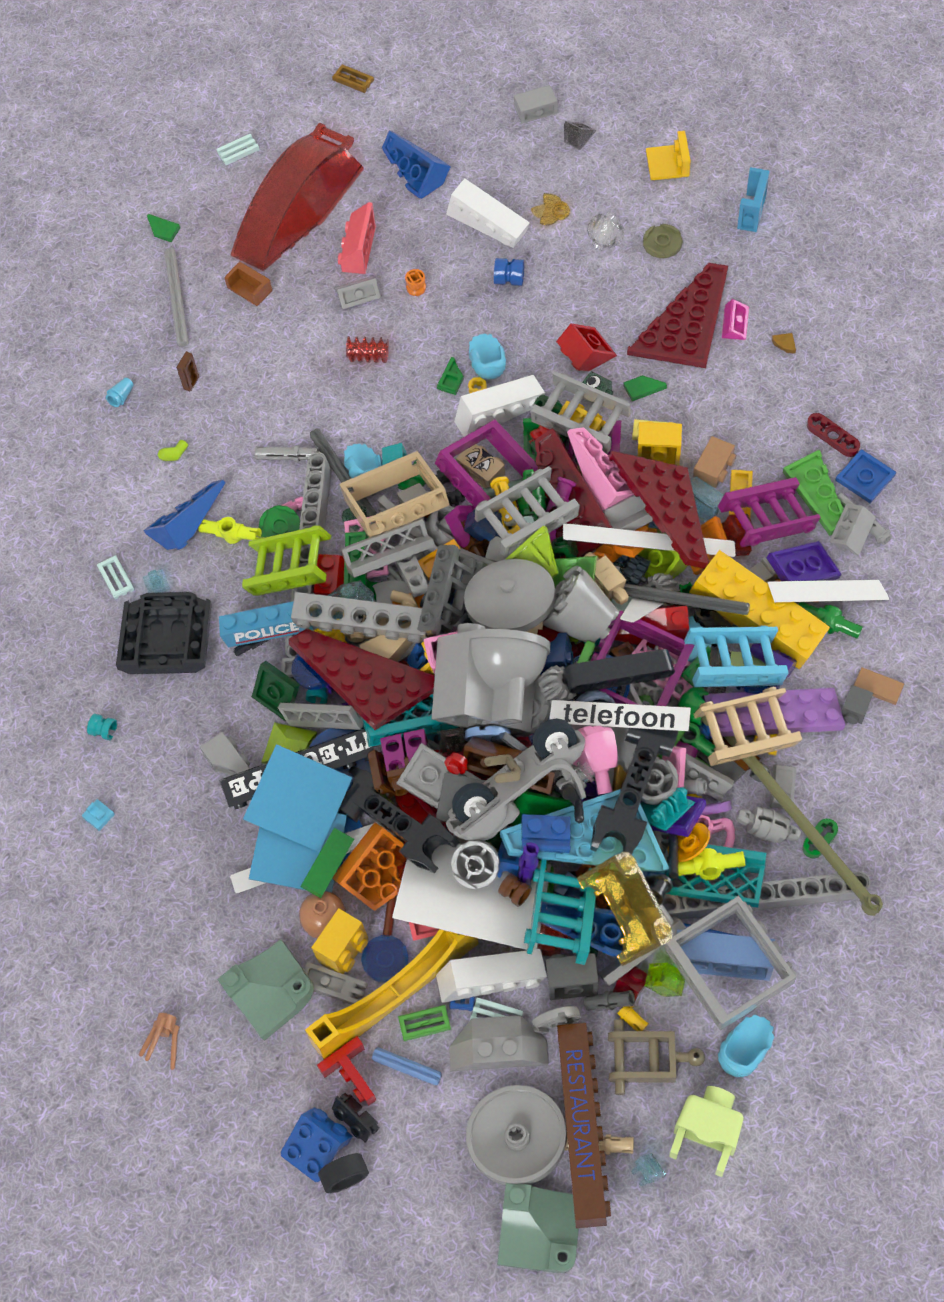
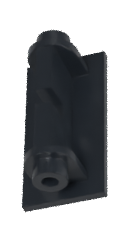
[331,1093,380,1143]

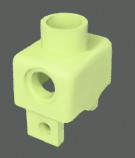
[669,1086,744,1177]

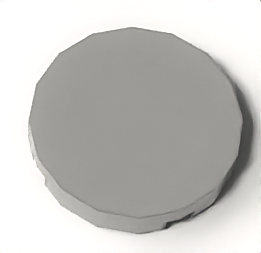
[532,1006,581,1033]

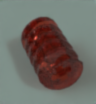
[346,336,389,363]

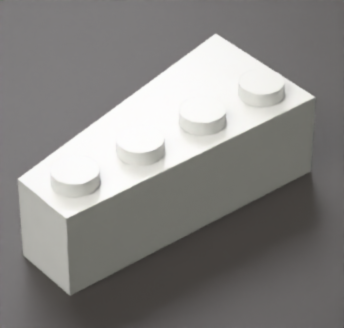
[446,178,530,248]
[454,375,545,437]
[436,949,547,1003]

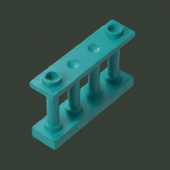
[524,859,599,965]

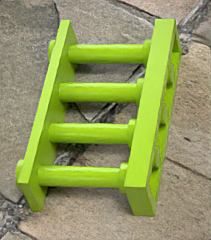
[242,525,332,596]

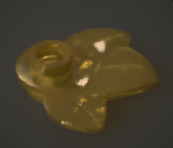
[531,193,570,225]

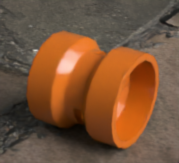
[405,269,426,296]

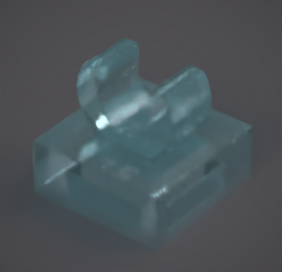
[143,569,171,593]
[631,1153,666,1186]

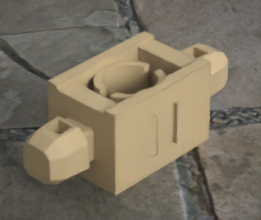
[584,552,629,605]

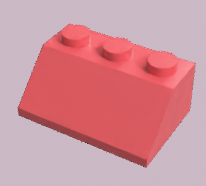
[338,202,376,274]

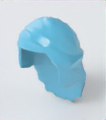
[469,334,506,380]
[344,444,383,478]
[718,1015,774,1077]

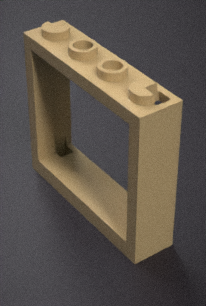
[339,451,449,538]

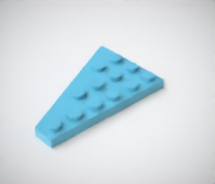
[500,789,669,873]

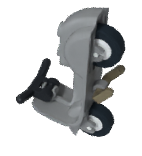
[446,718,595,841]

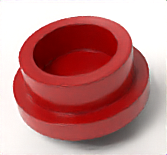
[444,753,468,775]

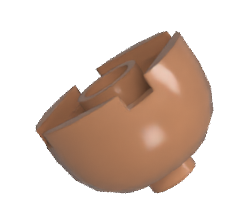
[299,891,346,938]

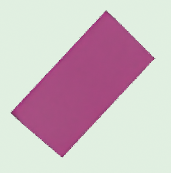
[722,299,749,340]

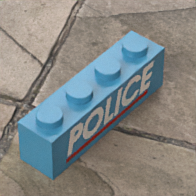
[219,601,313,648]

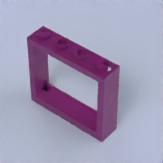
[435,419,538,515]
[582,610,695,706]

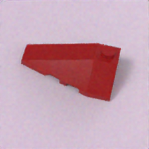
[607,605,689,649]

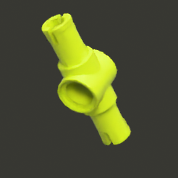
[198,517,262,544]
[678,848,745,880]

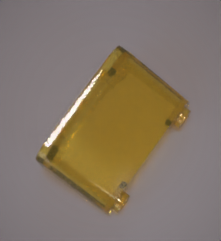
[577,852,672,966]

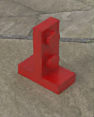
[317,1036,376,1106]

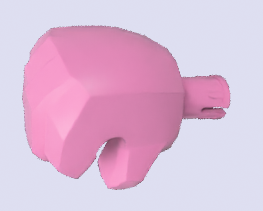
[573,726,618,795]

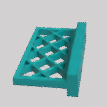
[362,693,458,747]
[666,844,767,908]

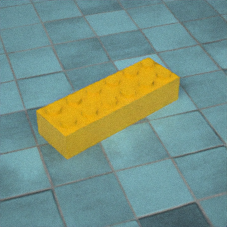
[690,550,830,669]

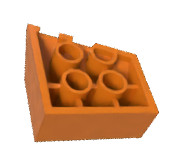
[332,822,407,911]

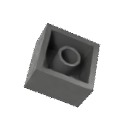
[546,953,598,1000]

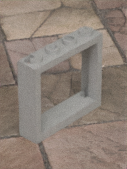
[664,896,796,1031]

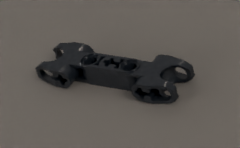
[590,700,678,864]
[339,766,460,874]

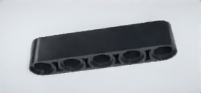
[563,649,675,694]

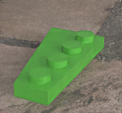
[783,449,844,536]

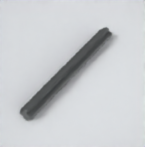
[310,428,377,517]
[624,584,750,615]

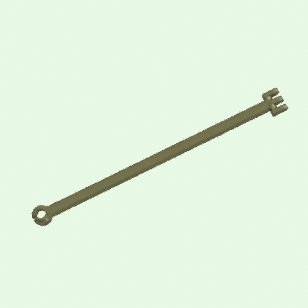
[701,716,883,916]

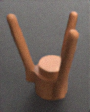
[139,1013,180,1070]

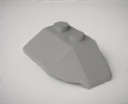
[449,1015,548,1072]

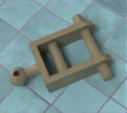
[608,1019,705,1095]

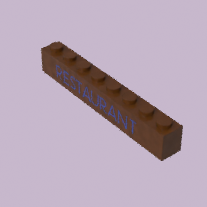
[557,1023,611,1229]

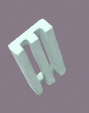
[216,134,260,166]
[97,555,134,600]
[470,997,523,1020]

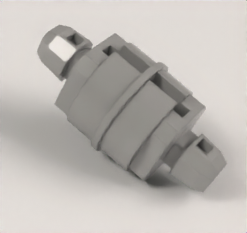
[736,807,801,844]

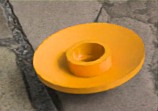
[668,823,710,862]

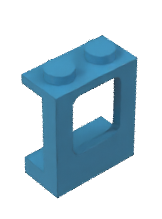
[737,167,770,232]

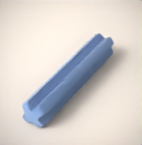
[372,1047,442,1085]

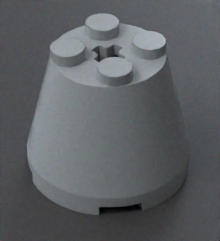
[543,566,619,643]

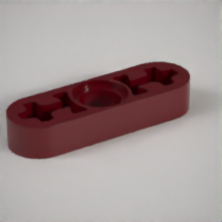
[807,413,860,457]

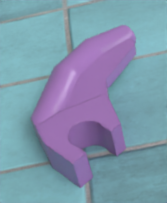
[701,800,732,816]

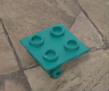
[640,787,695,831]

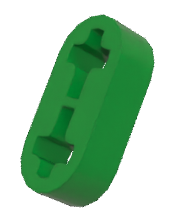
[802,818,838,859]

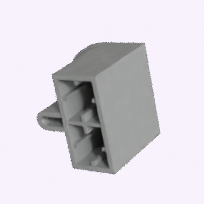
[432,623,550,736]

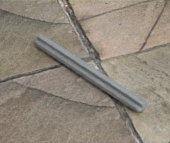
[164,248,188,347]

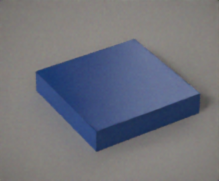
[835,449,896,504]

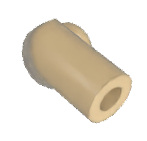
[390,590,418,607]

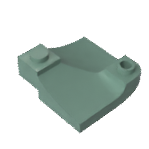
[217,939,314,1041]
[497,1183,579,1273]

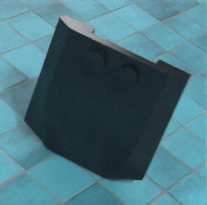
[116,592,212,674]

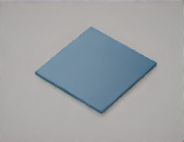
[243,744,352,853]
[249,813,347,892]

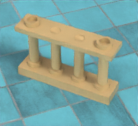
[694,687,803,766]

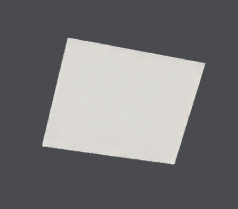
[392,843,551,952]

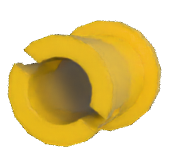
[617,1006,649,1031]

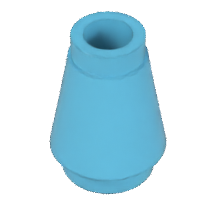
[106,378,134,407]

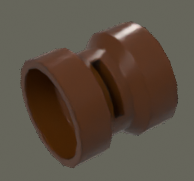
[498,873,532,907]

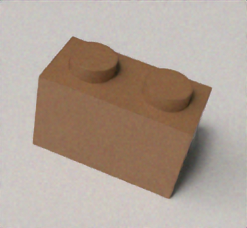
[693,436,737,488]

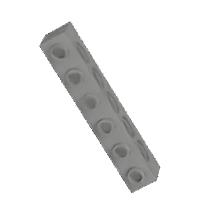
[291,592,428,643]

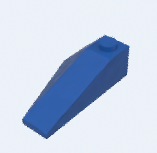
[382,130,451,199]
[143,480,225,550]
[540,902,636,959]

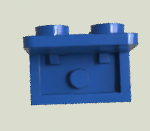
[281,1107,353,1182]

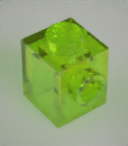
[645,962,685,997]

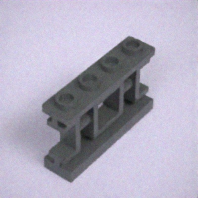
[417,545,487,635]

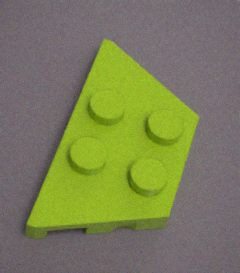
[505,526,558,579]

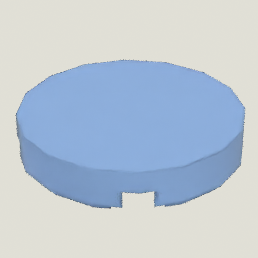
[465,725,511,742]

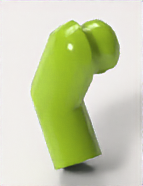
[157,440,188,461]

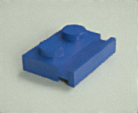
[521,814,571,853]

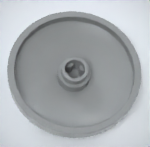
[464,559,556,632]
[466,1085,567,1185]

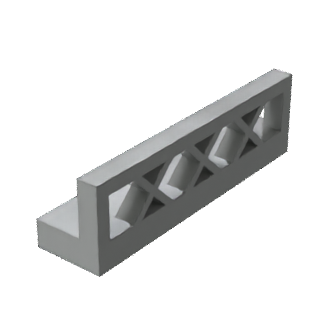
[341,518,435,577]
[278,703,364,730]

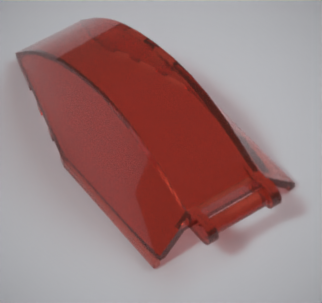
[231,123,364,271]

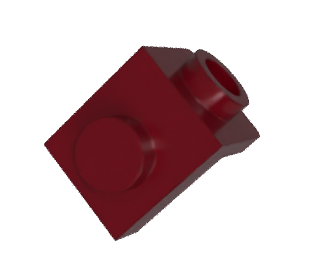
[612,966,652,1005]

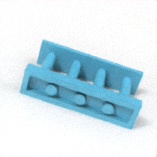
[684,626,788,687]

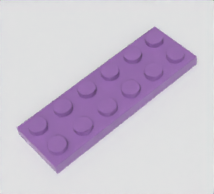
[702,688,845,737]

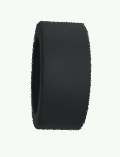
[318,1153,369,1194]

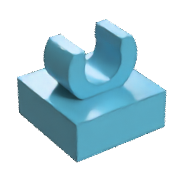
[81,799,115,831]

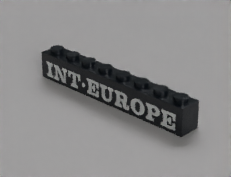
[219,718,398,810]

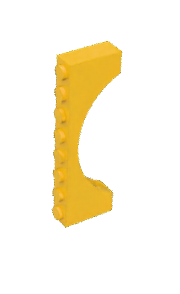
[305,929,479,1060]

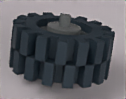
[621,554,651,586]

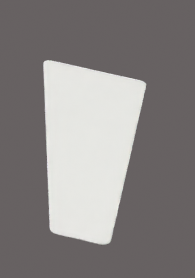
[620,597,664,622]

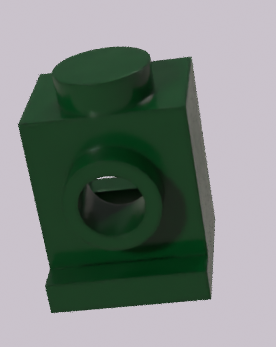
[551,536,578,559]

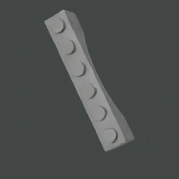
[200,732,250,776]

